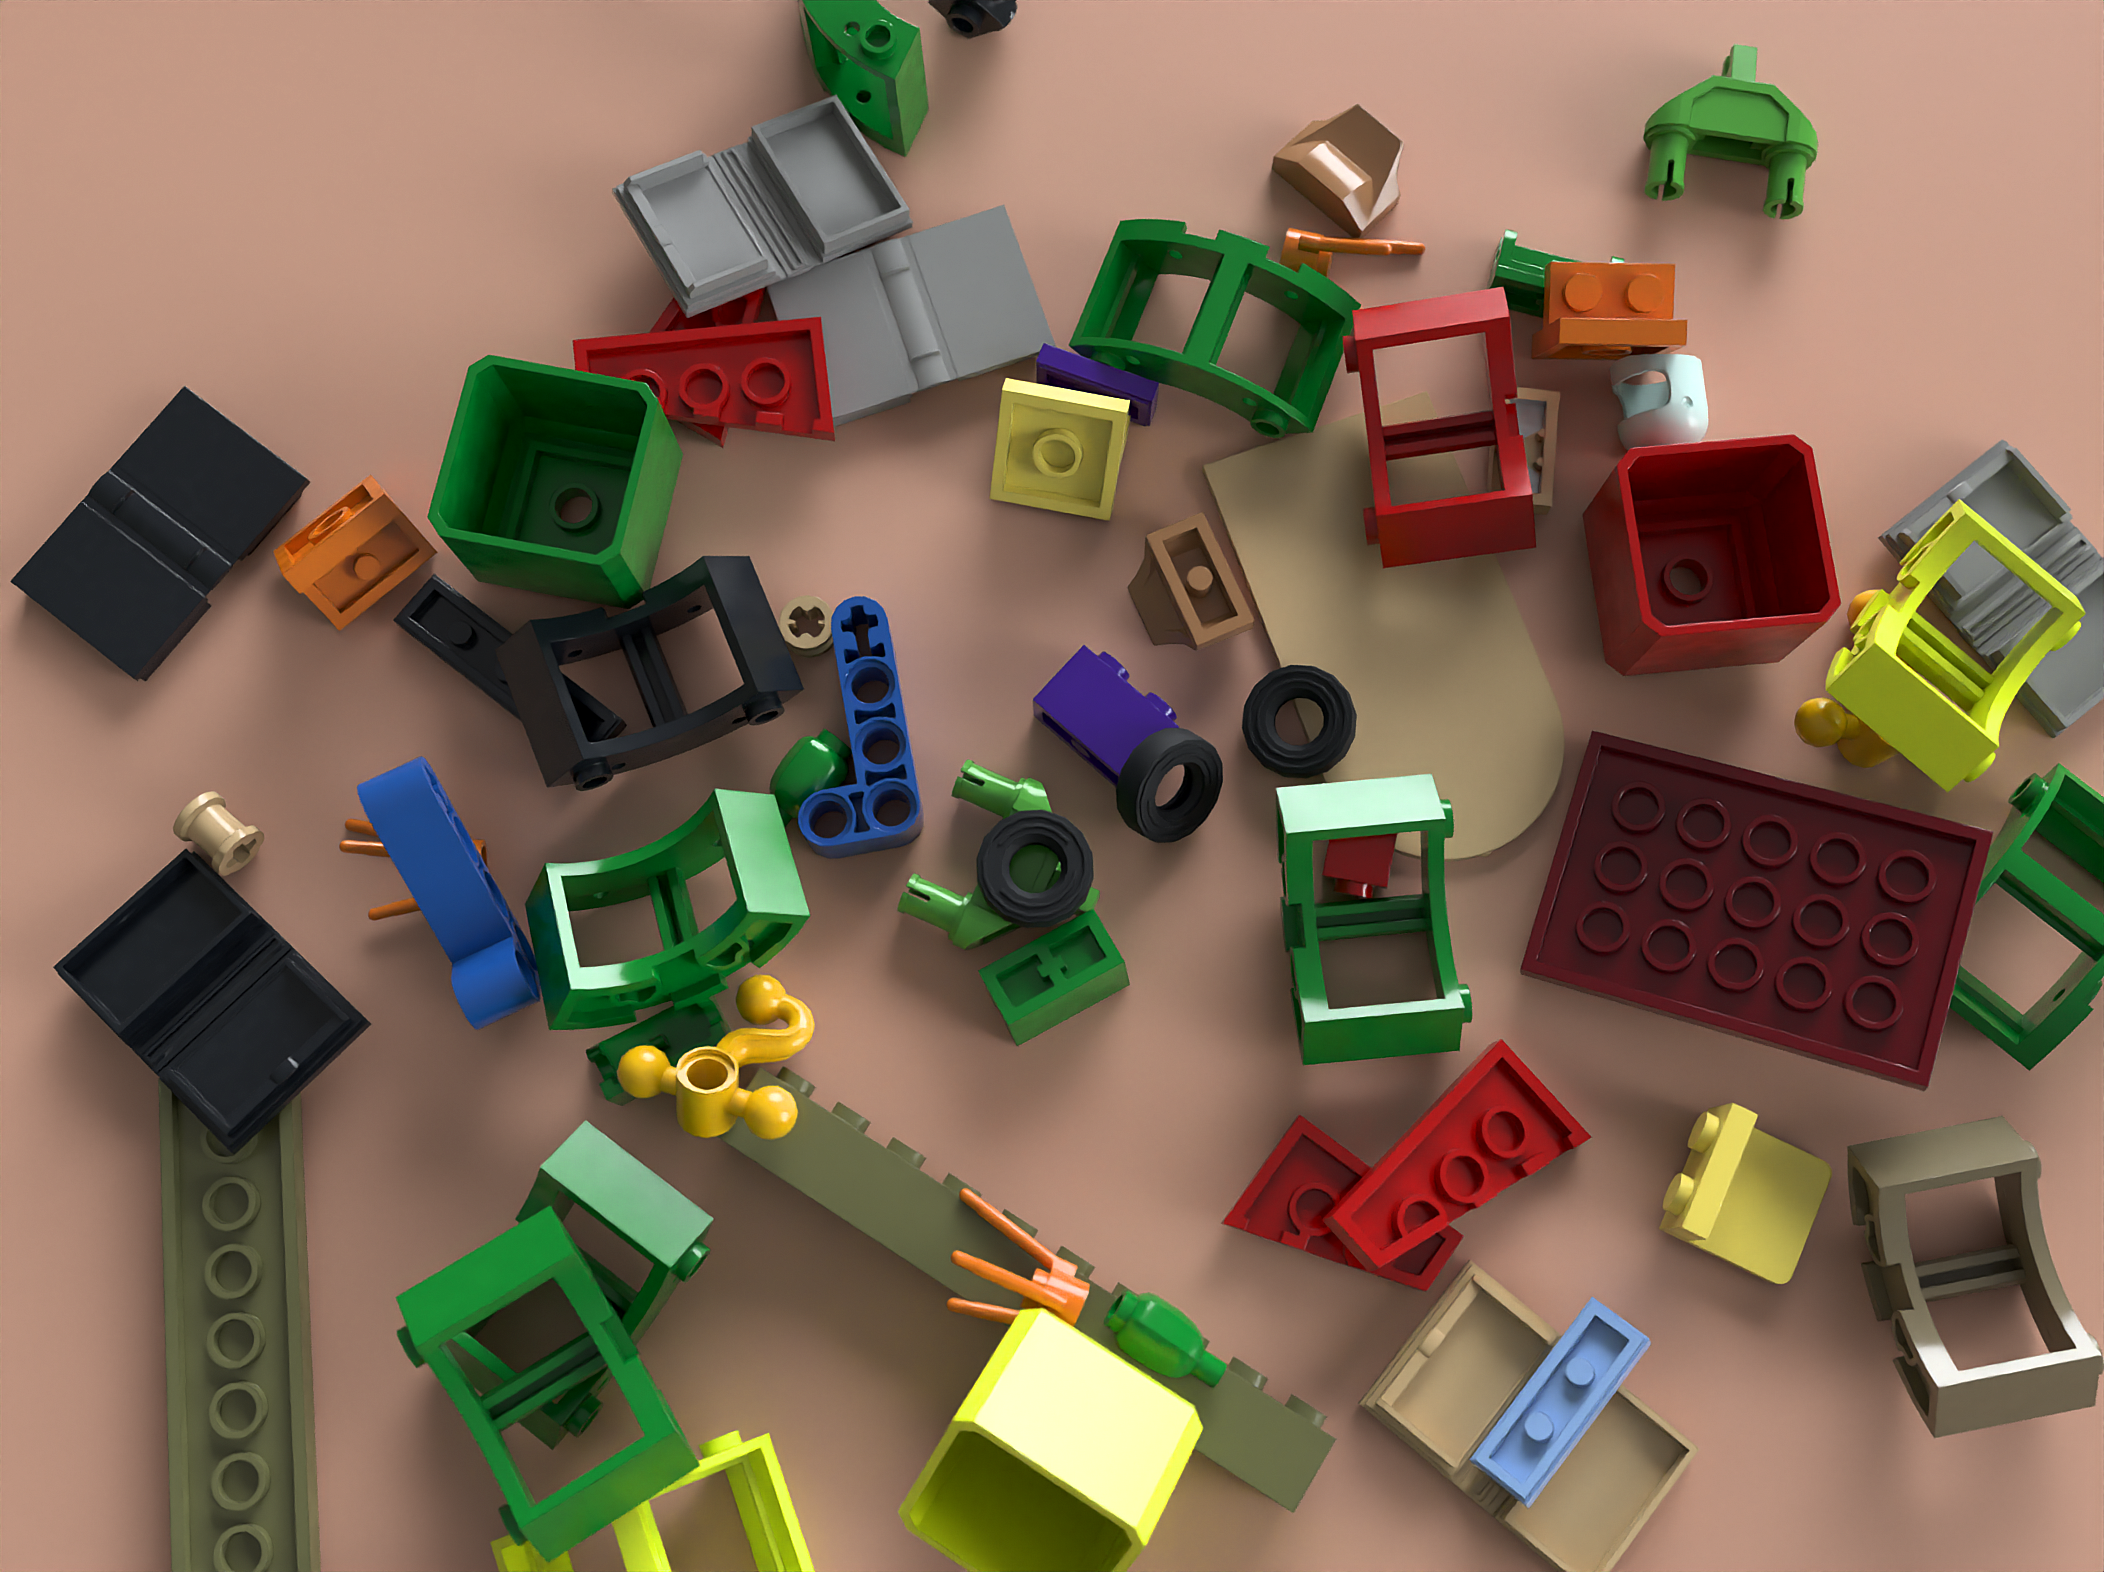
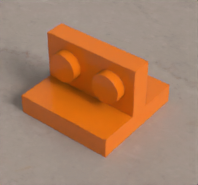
[1531,262,1688,361]
[273,474,438,631]

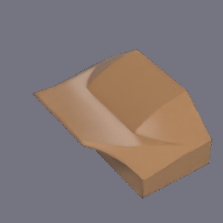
[1271,104,1404,238]
[1127,512,1255,651]

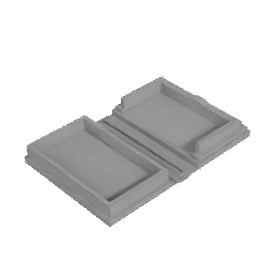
[612,95,913,318]
[767,205,1056,427]
[1878,439,2104,738]

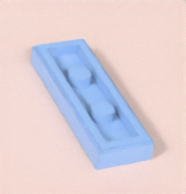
[1470,1297,1651,1509]

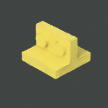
[989,378,1131,521]

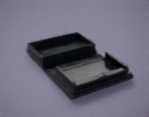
[10,386,310,682]
[53,849,371,1155]

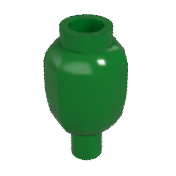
[769,728,852,828]
[1104,1289,1227,1388]

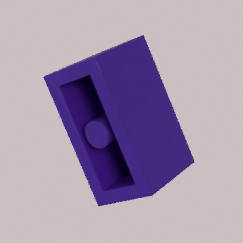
[1033,645,1180,787]

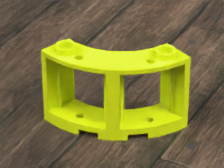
[1825,499,2086,793]
[490,1430,815,1572]

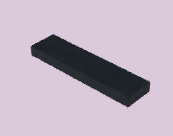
[393,574,627,743]

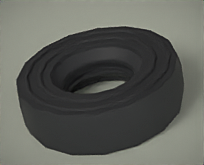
[1242,665,1357,779]
[1116,728,1223,843]
[976,810,1094,928]

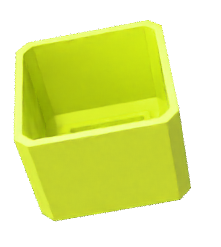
[898,1308,1203,1572]

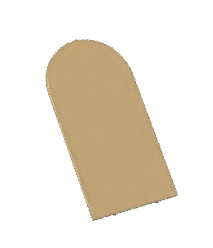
[1202,391,1565,862]

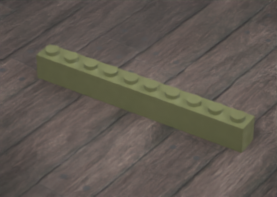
[717,1066,1336,1513]

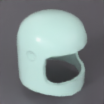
[1610,354,1708,451]

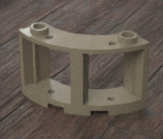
[1847,1116,2104,1438]

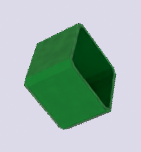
[427,354,683,609]

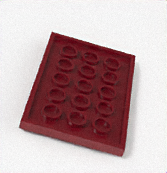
[1520,730,1994,1091]

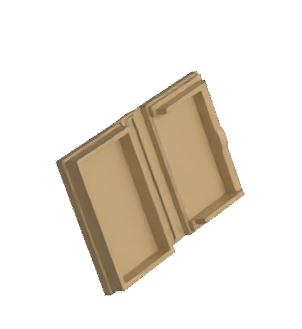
[1359,1260,1699,1572]

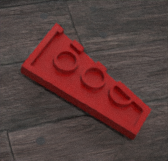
[573,317,835,441]
[1322,1039,1592,1272]

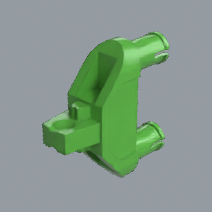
[1643,44,1818,219]
[897,759,1100,950]

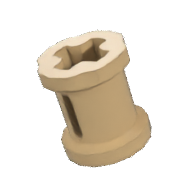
[173,791,264,876]

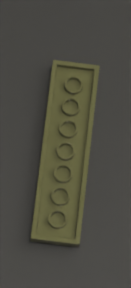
[158,1078,321,1572]

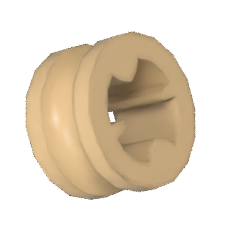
[778,595,834,658]

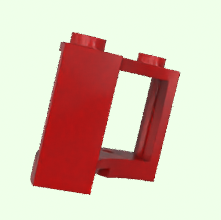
[1342,287,1537,569]

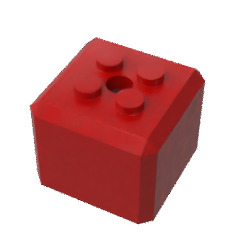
[1582,434,1841,676]

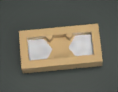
[1486,387,1560,515]

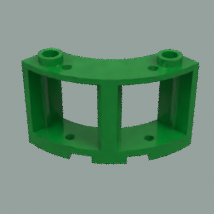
[798,0,929,157]
[1068,219,1361,438]
[1949,763,2104,1071]
[1276,774,1472,1066]
[525,788,810,1030]
[445,1120,714,1450]
[395,1205,700,1563]

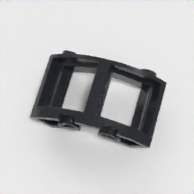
[495,556,804,791]

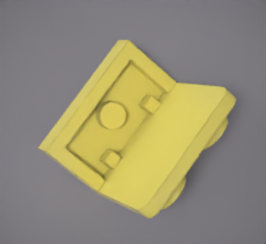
[1659,1103,1832,1284]

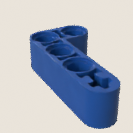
[798,596,924,859]
[357,756,541,1030]

